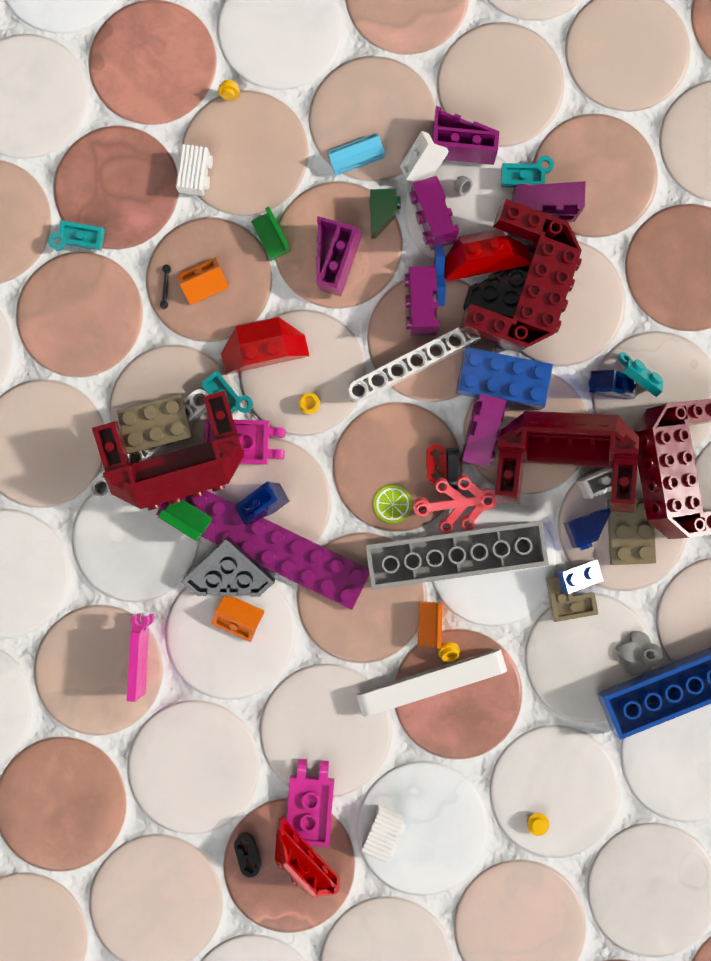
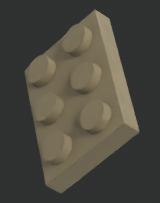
[117,395,193,454]
[607,498,656,565]

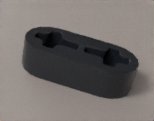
[446,448,459,489]
[234,832,261,878]

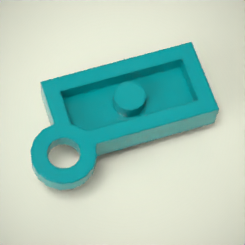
[501,156,554,188]
[48,220,105,251]
[617,352,664,397]
[200,370,253,415]

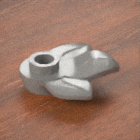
[617,631,662,675]

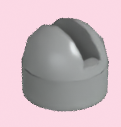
[454,176,473,195]

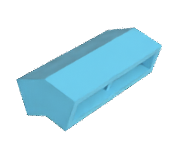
[326,133,385,176]

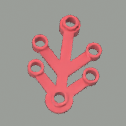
[413,475,497,533]

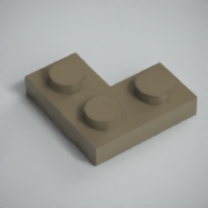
[545,576,598,622]

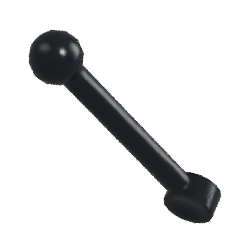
[160,265,171,309]

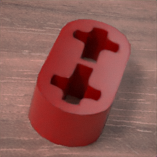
[426,444,447,485]

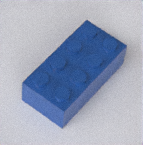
[456,347,553,410]

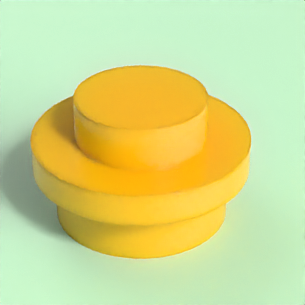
[218,80,240,101]
[298,393,320,415]
[438,642,460,662]
[527,812,549,836]

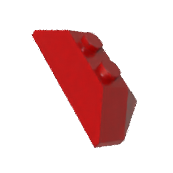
[444,229,531,281]
[221,317,309,375]
[275,816,340,898]

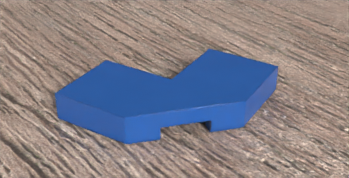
[434,246,446,306]

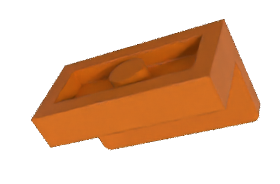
[177,257,229,305]
[211,596,264,642]
[417,601,443,649]

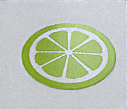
[373,485,412,524]

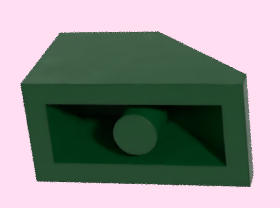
[370,189,401,239]

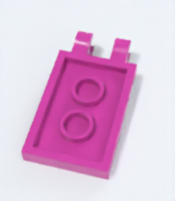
[203,418,286,465]
[126,613,155,702]
[287,759,334,847]

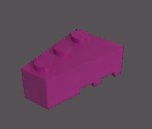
[512,181,586,222]
[316,216,362,297]

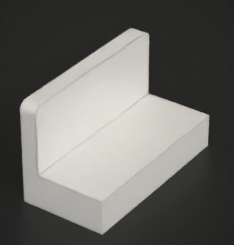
[400,131,449,182]

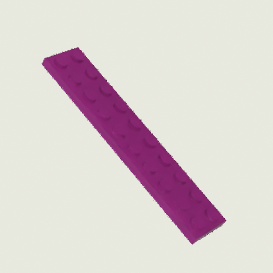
[156,490,369,610]

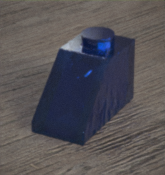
[589,370,636,399]
[234,481,290,525]
[563,508,611,550]

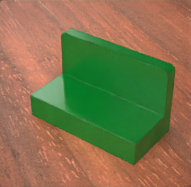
[251,206,290,261]
[158,499,212,541]

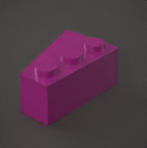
[432,106,499,165]
[409,176,460,251]
[404,266,440,336]
[460,394,506,468]

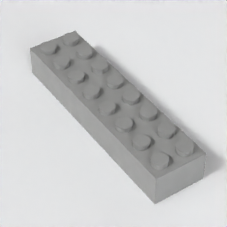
[365,521,549,590]

